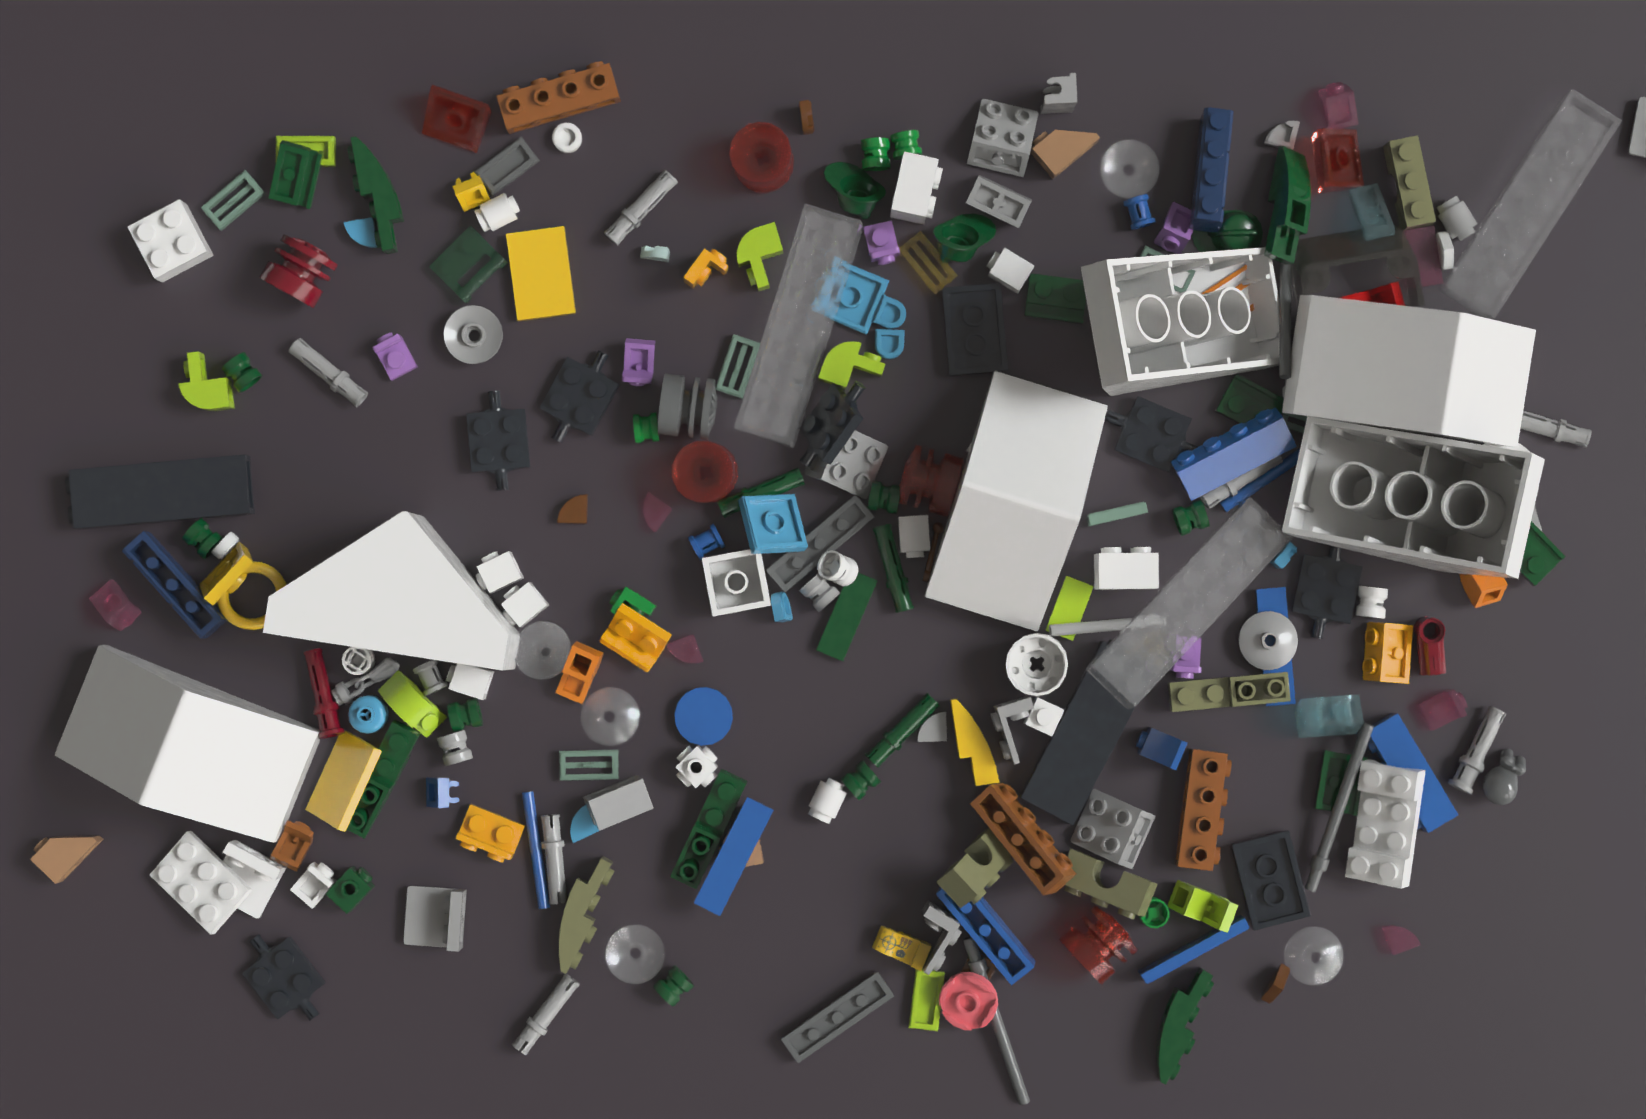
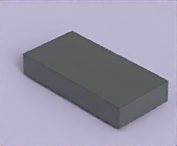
[475,137,540,196]

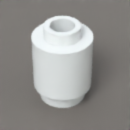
[474,193,520,232]
[808,778,847,824]

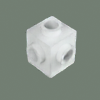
[676,745,718,788]

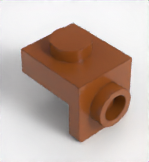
[270,820,314,872]

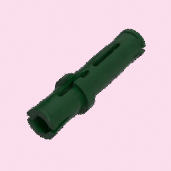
[717,467,805,518]
[873,524,914,613]
[865,693,940,768]

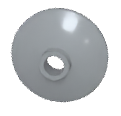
[444,305,503,364]
[1239,611,1298,670]

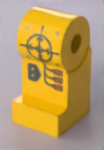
[872,925,931,971]

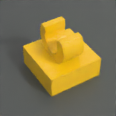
[452,172,491,212]

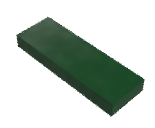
[816,572,877,661]

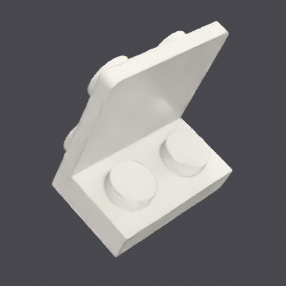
[223,840,287,918]

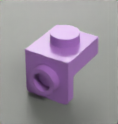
[622,338,655,386]

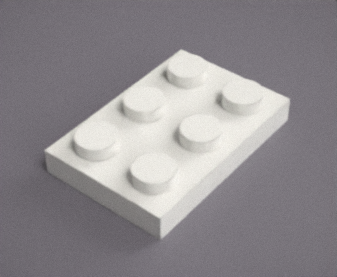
[150,831,252,934]

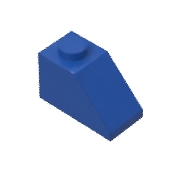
[1135,727,1187,770]

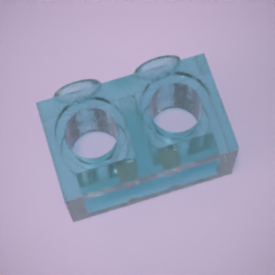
[1294,694,1364,738]

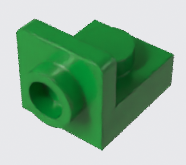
[609,587,657,616]

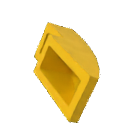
[950,699,999,786]

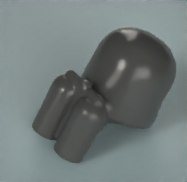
[1483,748,1526,805]

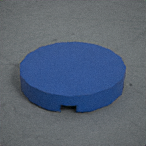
[674,687,733,746]

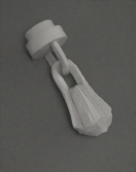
[331,657,400,705]

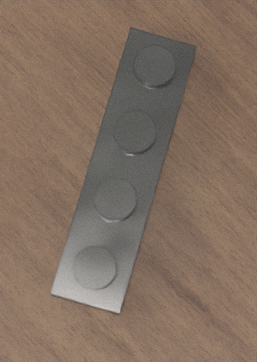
[766,495,874,592]
[781,971,894,1063]

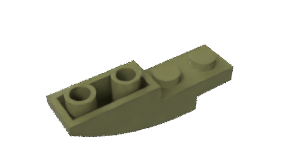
[1167,672,1291,712]
[559,856,615,974]

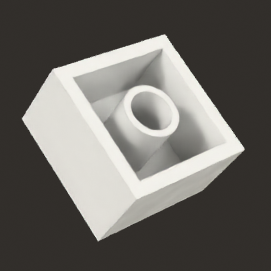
[890,152,943,225]
[128,199,214,282]
[1094,547,1159,590]
[702,549,771,617]

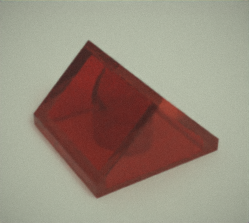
[422,84,492,153]
[1311,128,1364,193]

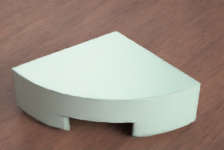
[640,246,670,262]

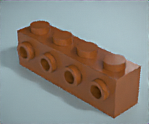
[497,61,621,134]
[1175,748,1232,871]
[970,783,1076,895]

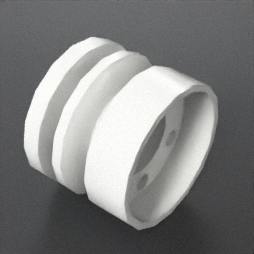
[1006,633,1068,696]

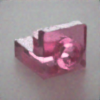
[1318,82,1359,131]
[89,579,142,631]
[1417,689,1468,731]

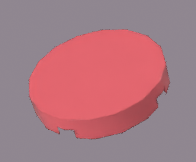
[939,972,998,1030]

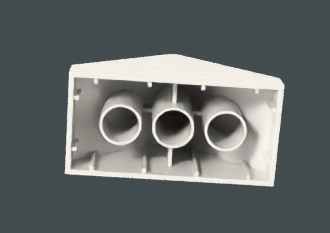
[1081,247,1279,396]
[1282,295,1536,447]
[924,371,1108,632]
[1282,416,1545,579]
[263,511,520,671]
[55,645,320,843]

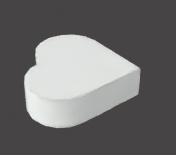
[1435,231,1454,270]

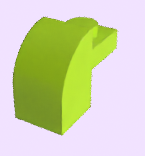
[737,222,784,291]
[818,341,885,390]
[179,351,235,411]
[378,670,447,738]
[1167,880,1238,933]

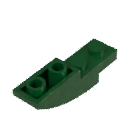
[348,137,404,254]
[1264,146,1311,265]
[347,720,421,839]
[670,769,748,889]
[1156,967,1214,1085]

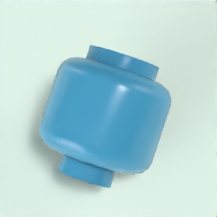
[348,695,389,734]

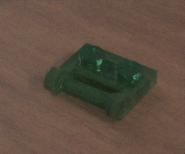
[429,225,508,304]

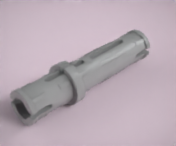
[604,169,678,246]
[289,338,368,407]
[1520,411,1592,448]
[1200,455,1283,509]
[541,814,568,904]
[512,974,580,1055]

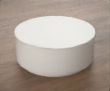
[552,123,582,153]
[211,531,239,559]

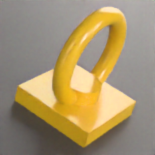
[199,542,287,630]

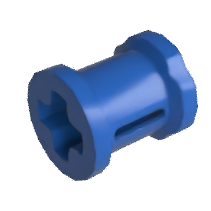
[1123,194,1156,230]
[688,523,726,560]

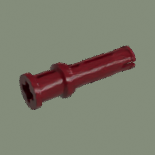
[304,648,345,739]

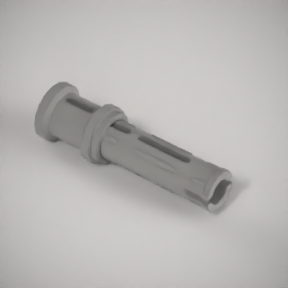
[1448,706,1506,795]

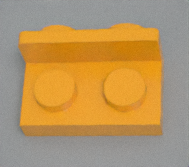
[684,248,728,289]
[599,603,672,672]
[1362,622,1413,684]
[455,804,526,863]

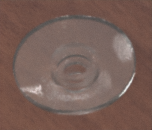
[1100,140,1159,198]
[515,621,571,680]
[581,687,640,746]
[606,925,665,984]
[1284,926,1344,985]

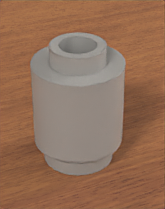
[1437,196,1477,241]

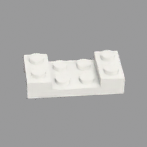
[1345,759,1425,889]

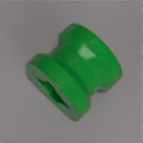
[890,130,922,160]
[633,412,659,443]

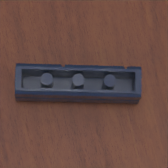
[1189,107,1234,233]
[122,531,227,639]

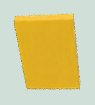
[506,226,576,321]
[305,730,382,832]

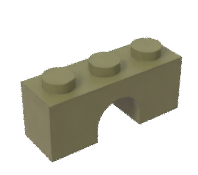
[1383,135,1436,232]
[937,827,1014,908]
[1064,849,1157,919]

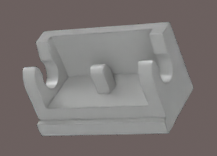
[1040,73,1077,114]
[966,175,1032,228]
[583,775,654,831]

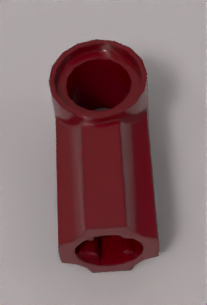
[1413,616,1446,675]

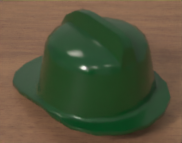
[824,162,886,219]
[1192,210,1263,252]
[933,213,996,263]

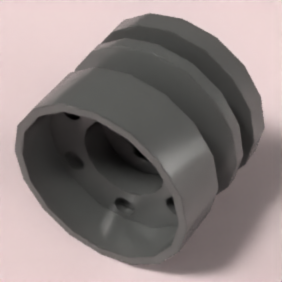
[658,373,717,440]

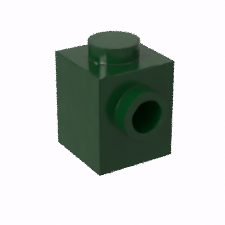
[326,866,375,914]

